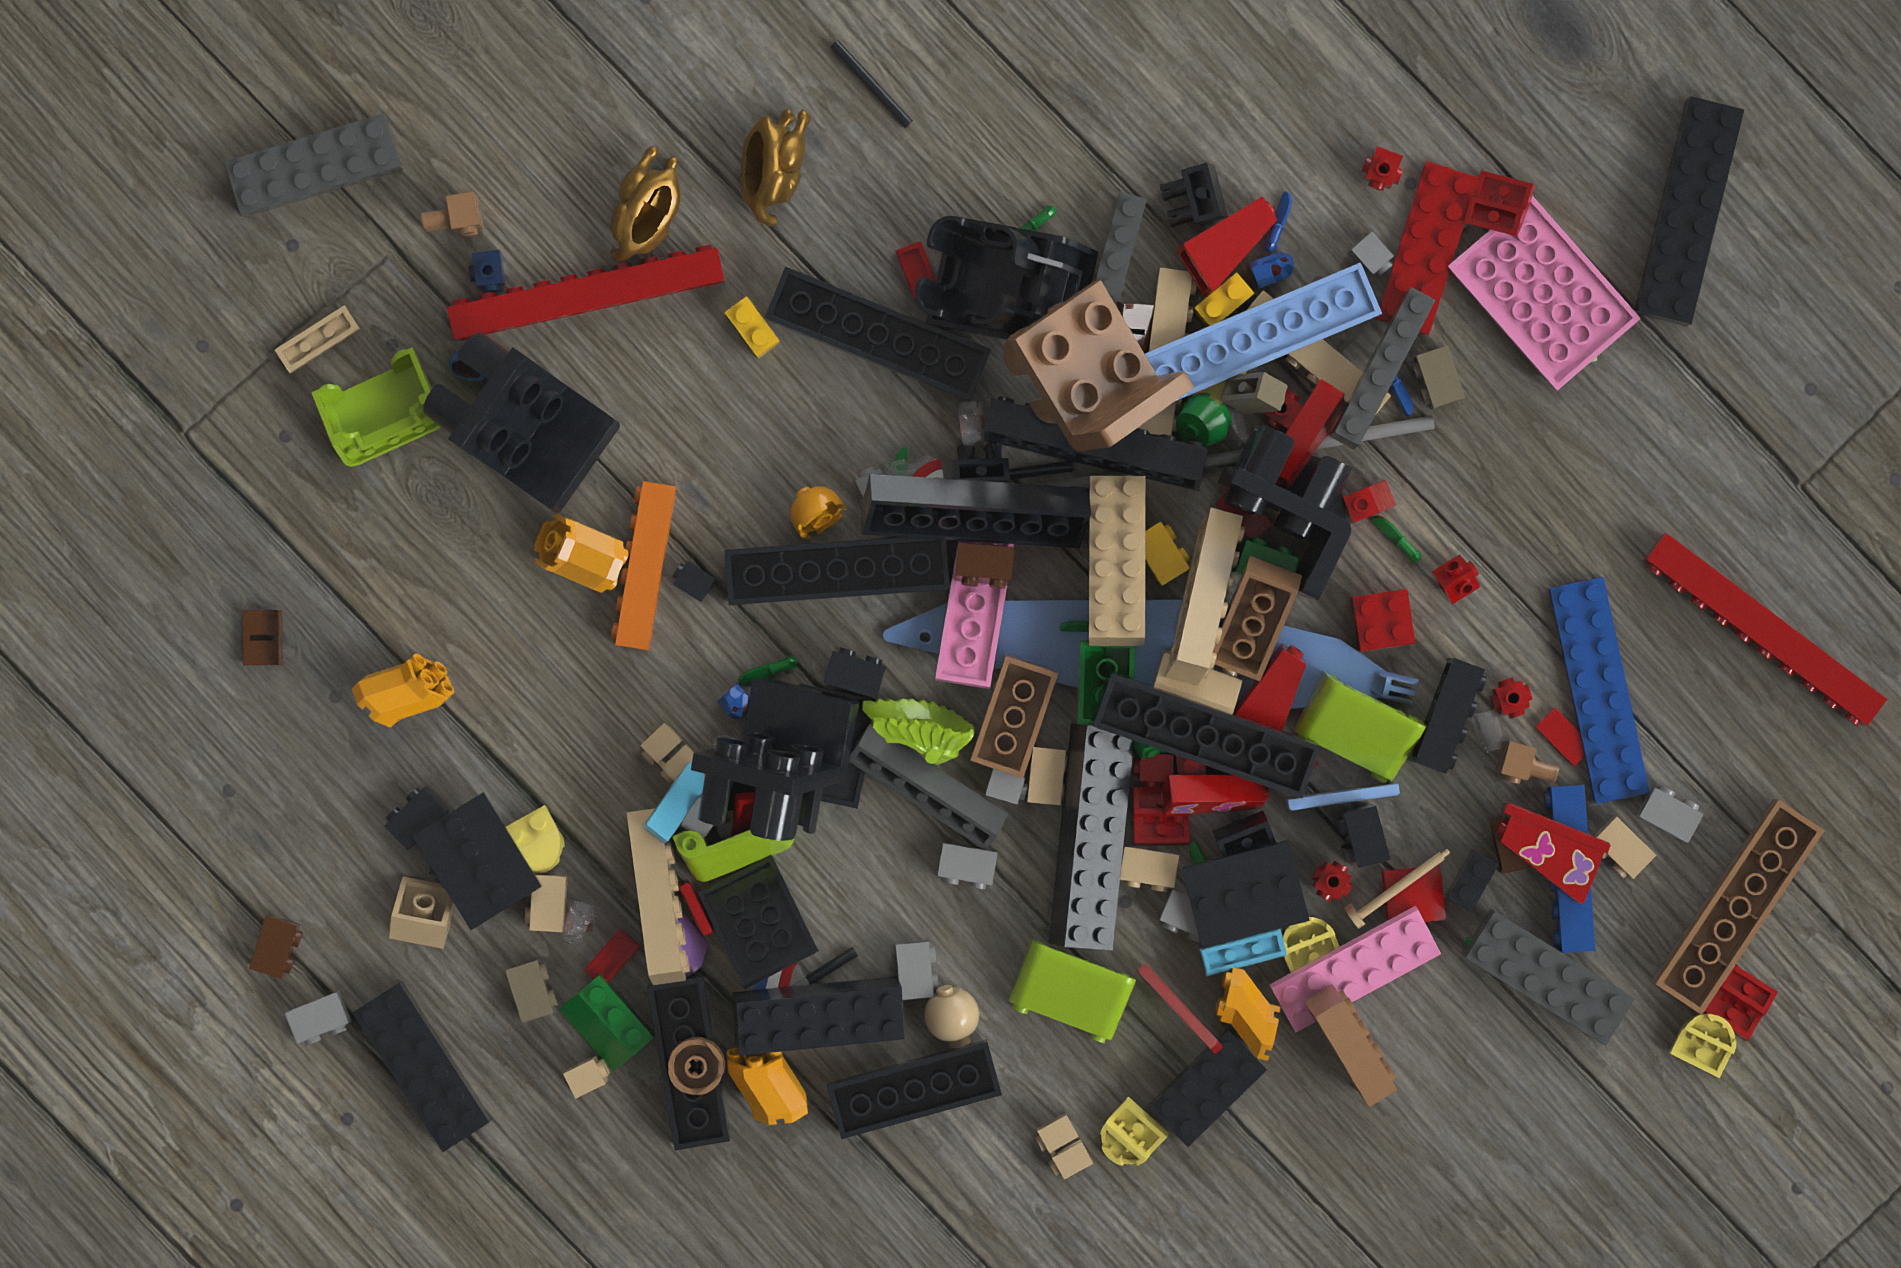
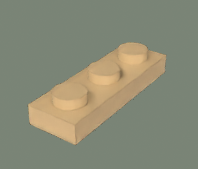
[275,305,360,374]

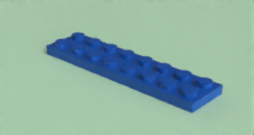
[1548,577,1650,804]

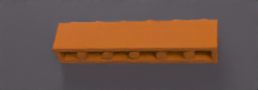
[611,481,677,650]

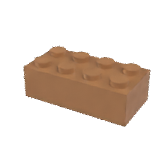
[1213,556,1302,681]
[970,653,1059,778]
[1304,985,1397,1107]

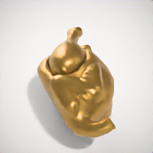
[740,109,811,226]
[610,146,681,261]

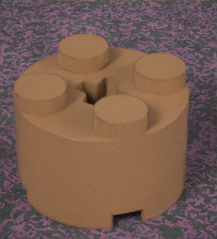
[668,1037,725,1095]

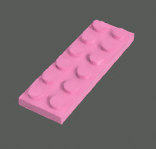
[935,541,1014,689]
[1270,906,1441,1033]

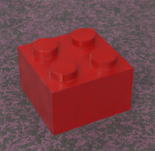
[1350,589,1416,652]

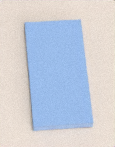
[1284,783,1400,811]

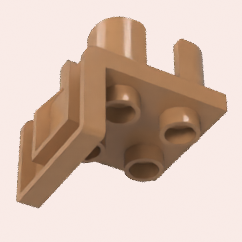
[1003,280,1194,451]

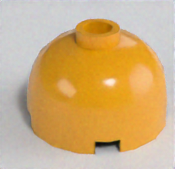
[790,486,846,539]

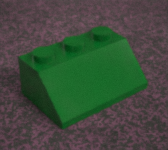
[1077,640,1135,724]
[559,973,655,1071]

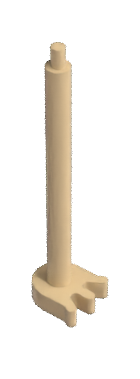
[1345,849,1450,929]

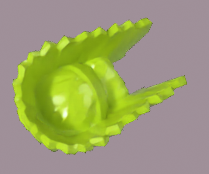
[862,698,975,765]

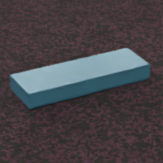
[643,762,705,844]
[1199,929,1287,976]

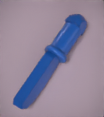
[1264,191,1292,252]
[1390,375,1413,416]

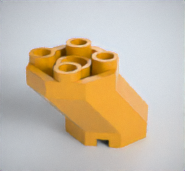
[534,513,628,593]
[352,653,454,727]
[1215,968,1281,1061]
[727,1047,808,1125]

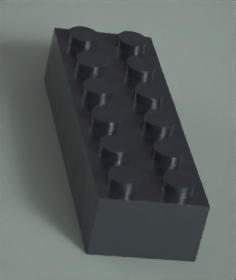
[647,975,731,1151]
[732,976,905,1056]
[353,981,492,1152]
[827,1039,1002,1139]

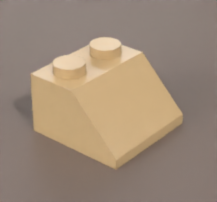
[389,876,454,949]

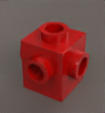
[1361,146,1403,191]
[1263,389,1303,430]
[1432,554,1480,605]
[1490,677,1532,719]
[1311,860,1353,902]

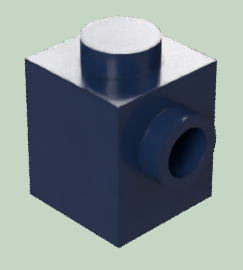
[469,250,506,292]

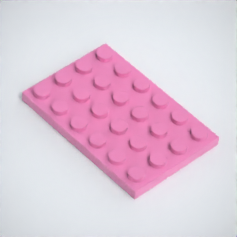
[1448,196,1641,392]

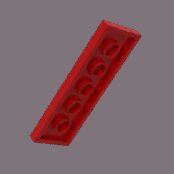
[1376,161,1479,336]

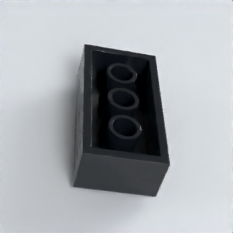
[1410,658,1487,774]
[1148,1028,1267,1147]

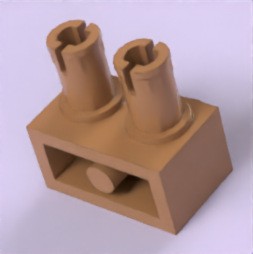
[421,191,484,237]
[1495,740,1559,784]

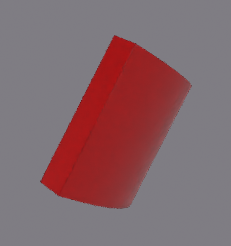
[1464,170,1535,237]
[1133,787,1189,846]
[1381,865,1446,922]
[1703,965,1778,1041]

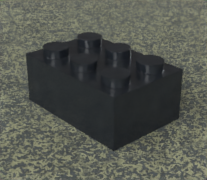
[1334,803,1391,868]

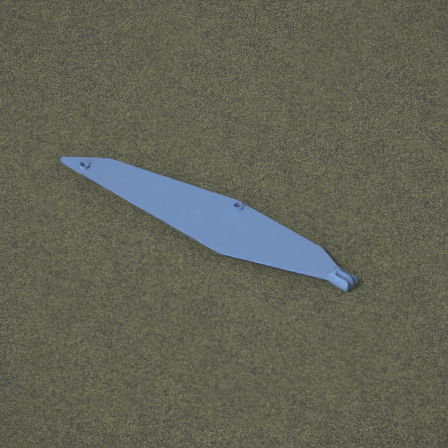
[883,600,1419,709]

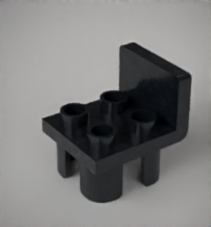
[915,215,1098,340]
[423,333,620,513]
[1218,425,1352,600]
[691,677,859,841]

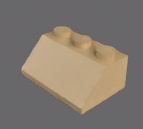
[1152,648,1243,714]

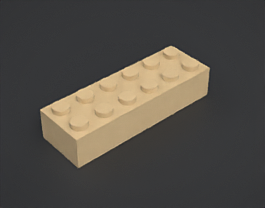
[1089,476,1145,646]
[1165,507,1245,686]
[627,808,690,985]

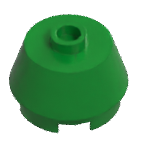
[1176,393,1232,447]

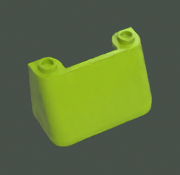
[311,347,441,467]
[1294,671,1426,783]
[673,830,794,882]
[1008,938,1136,1043]

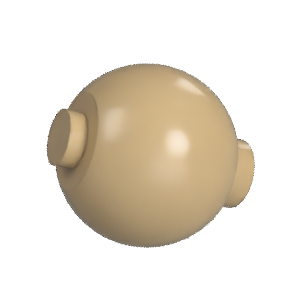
[924,985,979,1048]

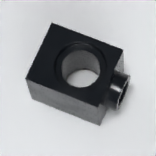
[672,561,717,602]

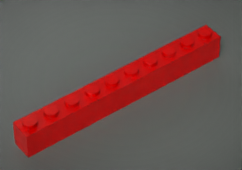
[447,245,725,341]
[1643,533,1888,727]

